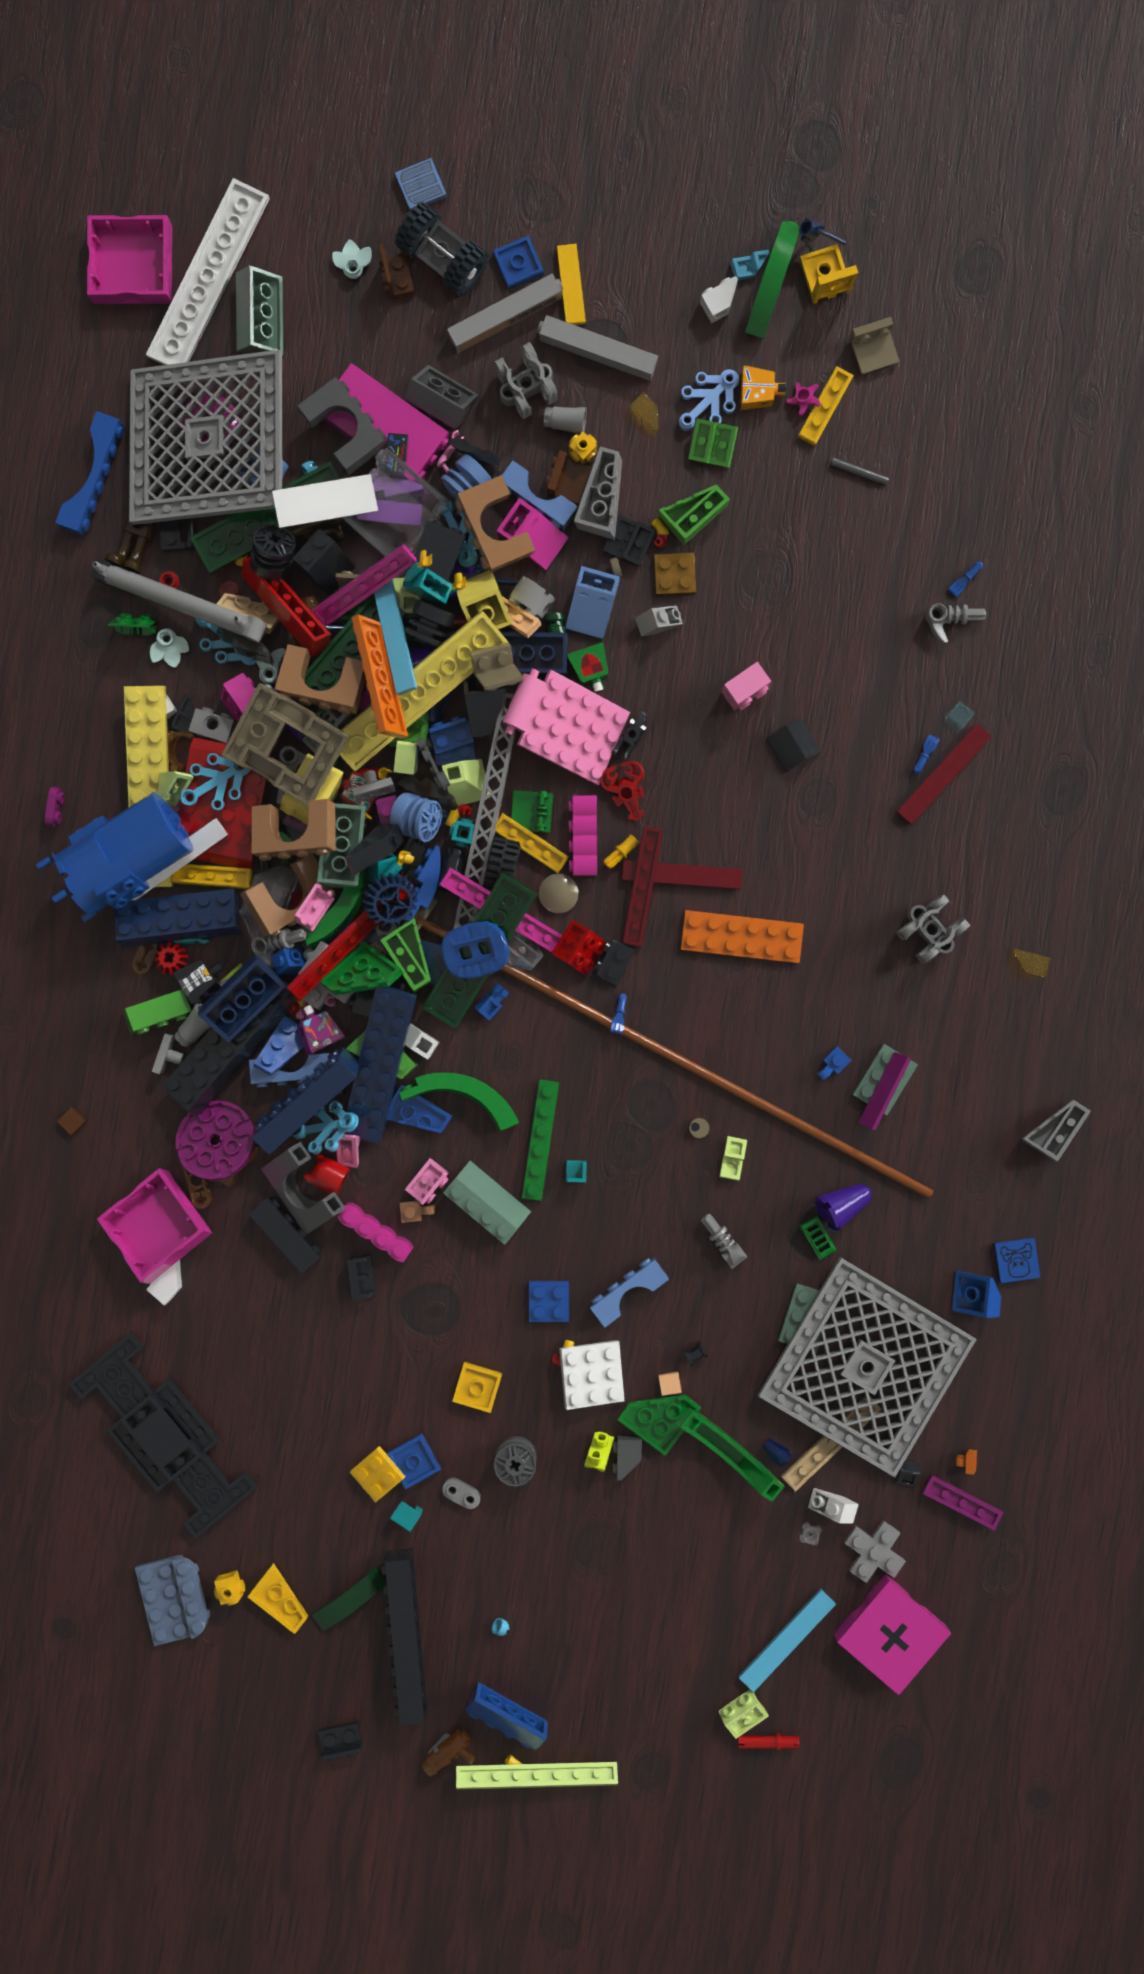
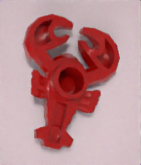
[600,761,645,821]

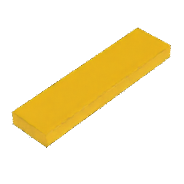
[557,244,586,325]
[798,366,854,446]
[495,813,569,873]
[171,864,252,890]

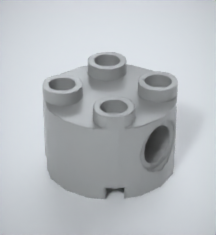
[509,576,555,620]

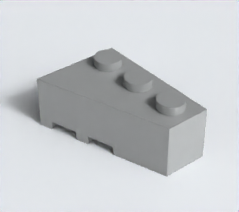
[1020,1100,1091,1162]

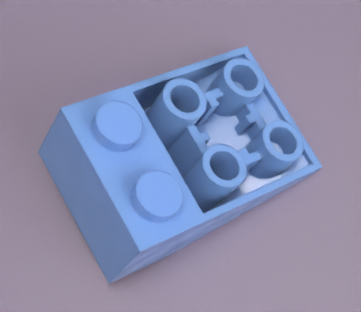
[565,566,620,639]

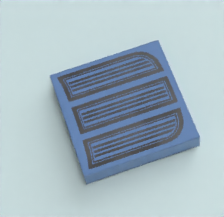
[395,158,447,212]

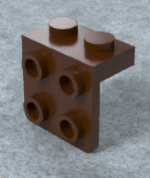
[545,450,593,505]

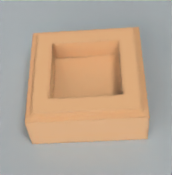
[658,1372,682,1396]

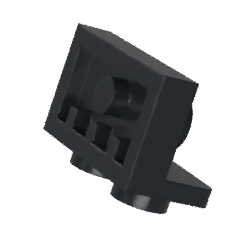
[594,939,634,986]
[318,1721,363,1761]

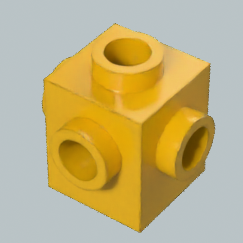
[569,432,597,464]
[214,1570,245,1606]

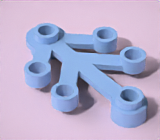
[679,369,739,431]

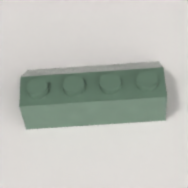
[236,265,283,355]
[317,803,366,888]
[443,1160,531,1245]

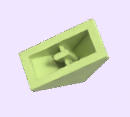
[394,741,417,775]
[158,771,194,807]

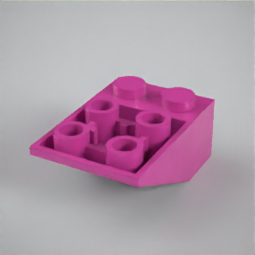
[496,498,569,570]

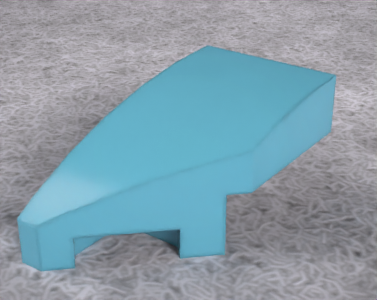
[730,250,770,280]

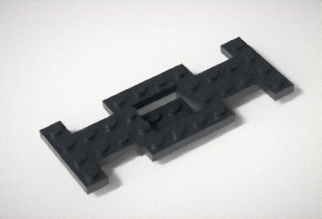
[68,1332,259,1539]

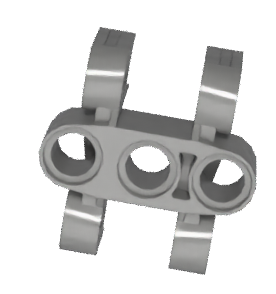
[494,342,558,419]
[896,895,970,963]

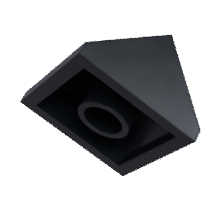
[766,718,821,773]

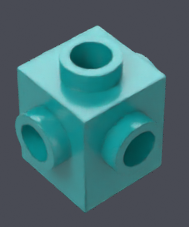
[449,818,475,848]

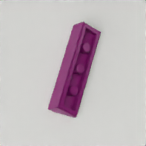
[859,1052,911,1130]

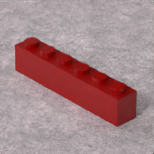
[241,557,331,657]

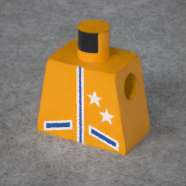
[740,366,786,410]

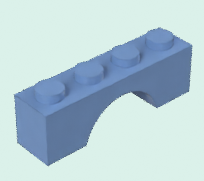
[502,461,578,531]
[249,1053,330,1087]
[590,1258,669,1327]

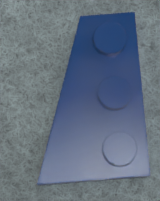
[253,1016,304,1076]
[387,1084,452,1133]

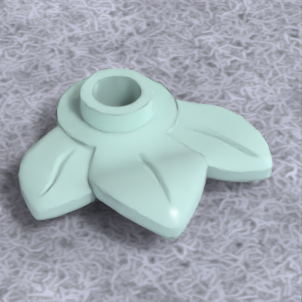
[332,239,372,279]
[150,628,189,668]
[256,648,285,685]

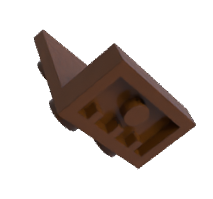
[377,244,415,299]

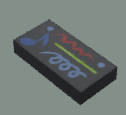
[385,433,409,476]

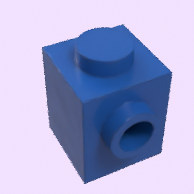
[271,948,306,975]

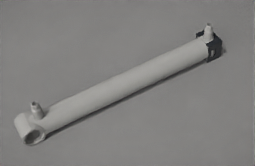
[91,558,267,643]

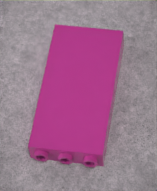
[323,363,449,483]

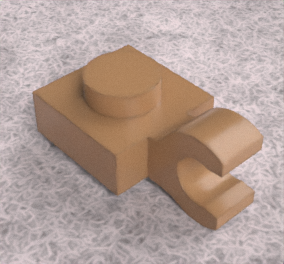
[399,1200,436,1223]

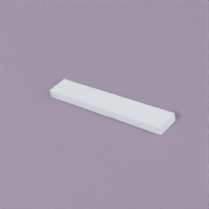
[132,818,228,900]

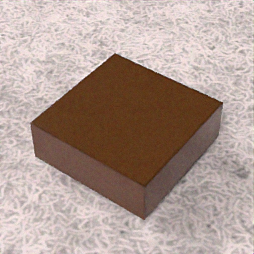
[57,1107,87,1135]

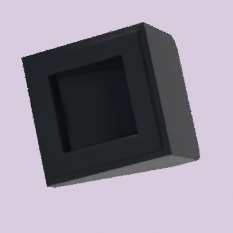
[896,1460,921,1487]

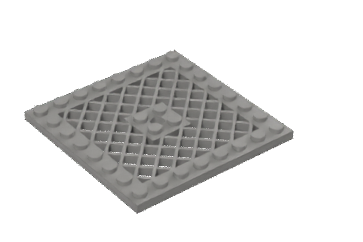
[129,350,282,525]
[758,1257,976,1477]

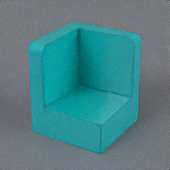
[566,1160,587,1182]
[390,1501,423,1532]

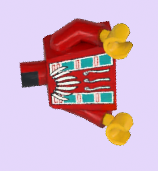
[340,767,392,827]

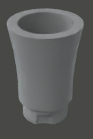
[544,406,587,435]
[175,1003,211,1047]

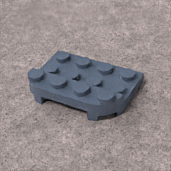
[135,1555,210,1646]

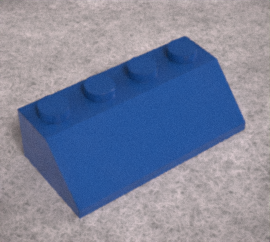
[465,1682,548,1750]

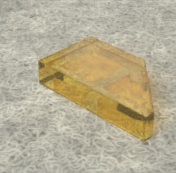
[629,392,658,433]
[1012,949,1050,977]

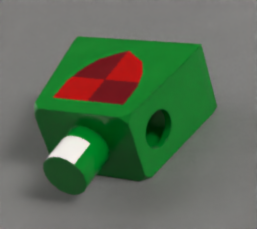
[567,642,608,694]

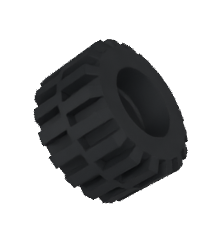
[484,837,521,887]

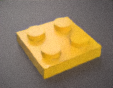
[452,1362,502,1413]
[350,1446,405,1503]

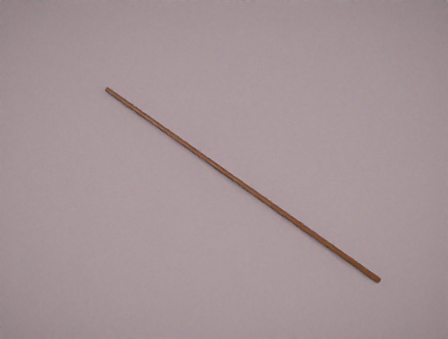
[295,857,934,1199]

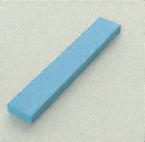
[374,579,417,695]
[739,1588,836,1692]

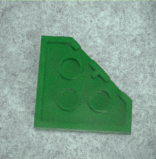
[320,941,403,995]
[617,1394,701,1456]

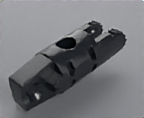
[611,712,648,761]

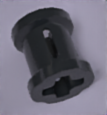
[682,1341,709,1366]

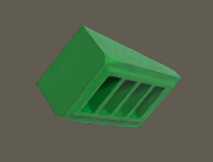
[799,1215,837,1260]

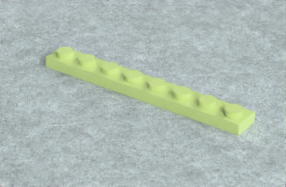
[456,1762,618,1789]

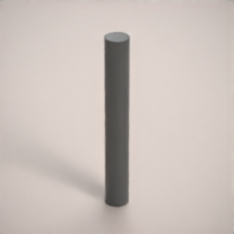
[831,458,889,485]

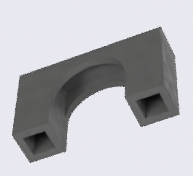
[298,377,387,475]
[261,1142,345,1235]

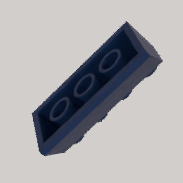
[198,953,286,1043]

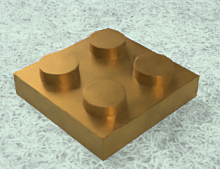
[654,553,696,596]

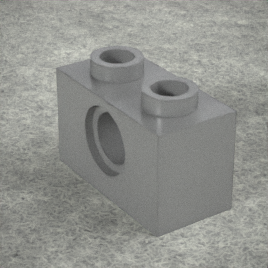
[189,707,237,744]

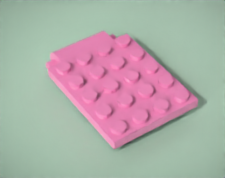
[503,669,630,785]

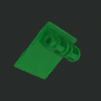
[108,613,158,636]
[511,790,553,833]

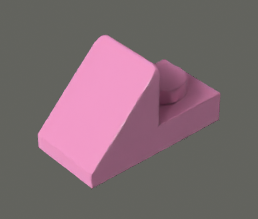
[337,1134,361,1168]

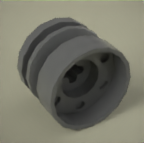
[494,1436,537,1487]

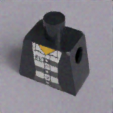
[173,960,226,1006]

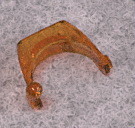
[167,731,194,771]

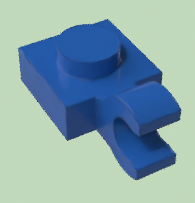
[474,983,509,1021]
[817,1046,851,1080]

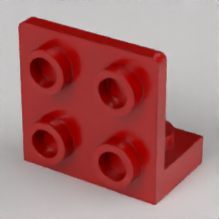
[552,920,607,975]

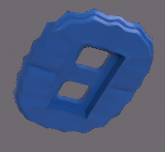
[441,921,510,979]

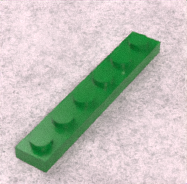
[522,1079,559,1201]

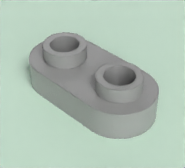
[443,1478,481,1509]

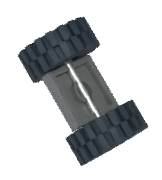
[394,202,489,296]

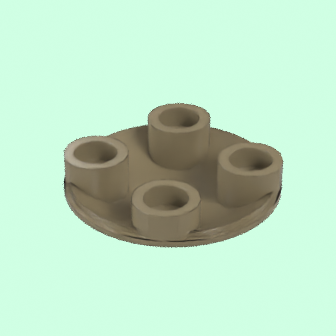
[539,874,578,913]

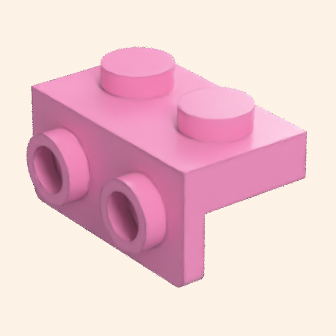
[405,1158,449,1206]

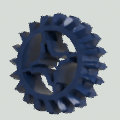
[363,873,418,928]

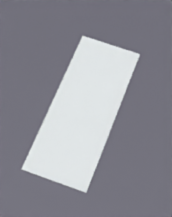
[272,474,378,528]

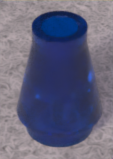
[762,1438,792,1467]

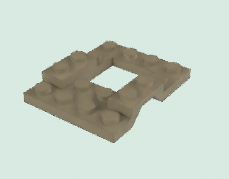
[221,683,350,805]

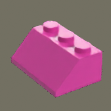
[220,673,255,724]

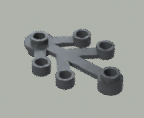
[416,736,450,791]

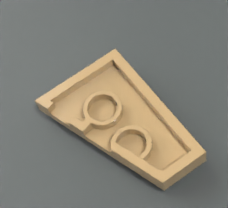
[217,593,280,634]

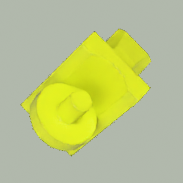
[584,1432,614,1472]

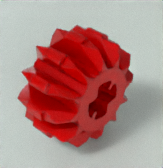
[153,942,189,976]

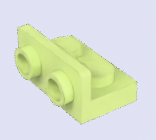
[719,1689,769,1739]

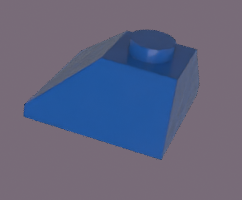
[952,1271,1001,1318]

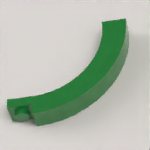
[745,221,800,339]
[301,868,368,949]
[398,1072,519,1132]
[676,1408,785,1502]

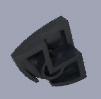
[448,438,501,465]

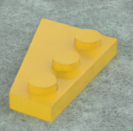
[248,1563,308,1634]

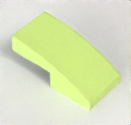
[719,1136,747,1181]

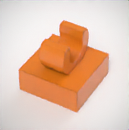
[956,1449,977,1475]

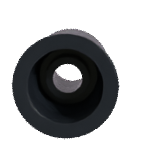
[436,848,465,893]

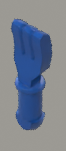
[948,561,983,597]
[913,735,940,774]
[610,993,627,1034]

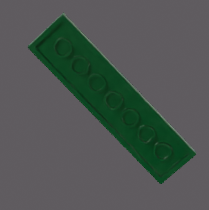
[190,461,340,574]
[293,593,407,736]
[422,872,538,1029]

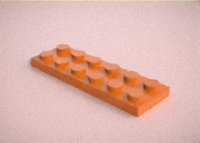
[352,614,408,739]
[681,910,804,963]

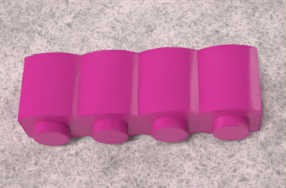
[569,795,597,876]
[337,1203,413,1262]

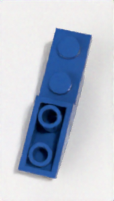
[402,845,441,923]

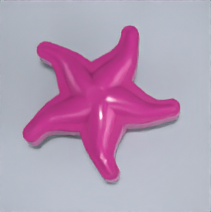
[786,382,821,416]

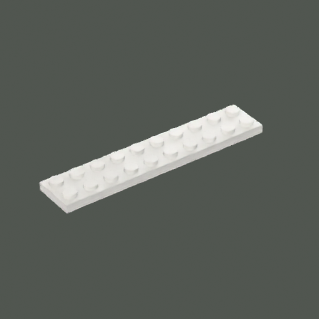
[146,178,270,365]

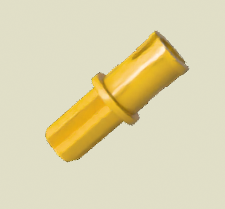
[603,835,639,869]

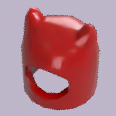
[303,1155,350,1195]

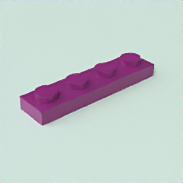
[922,1474,1003,1531]

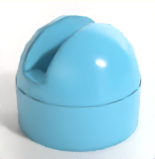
[301,461,318,475]
[492,1618,509,1636]

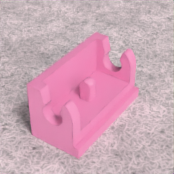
[295,883,334,932]

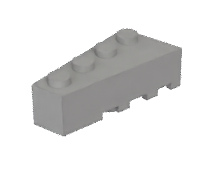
[574,447,622,540]

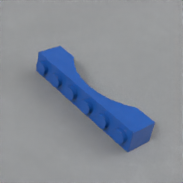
[55,411,124,536]

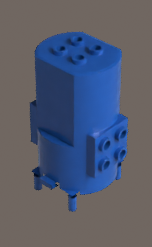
[36,792,194,922]

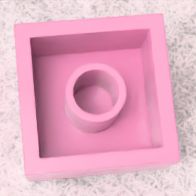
[721,661,771,711]

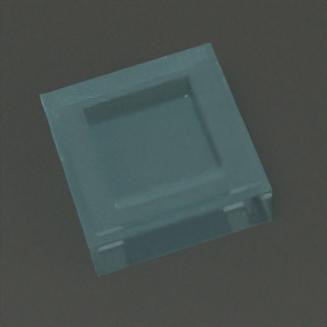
[946,701,975,729]

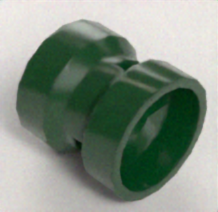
[544,613,566,633]

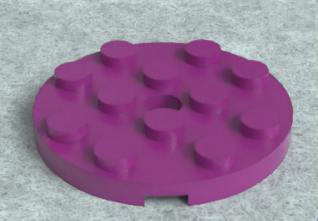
[176,1100,255,1181]

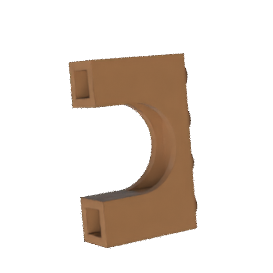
[455,475,535,573]
[275,644,366,715]
[252,799,335,860]
[240,853,336,937]

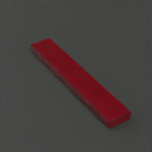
[896,724,992,825]
[622,826,663,947]
[622,860,742,889]

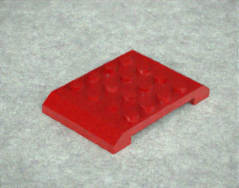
[178,738,273,870]

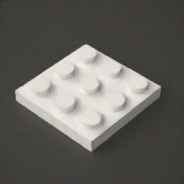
[559,1340,624,1410]

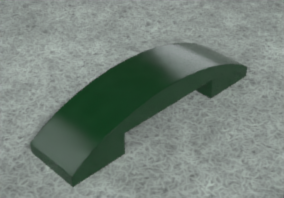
[312,1566,386,1631]

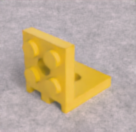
[799,244,858,304]

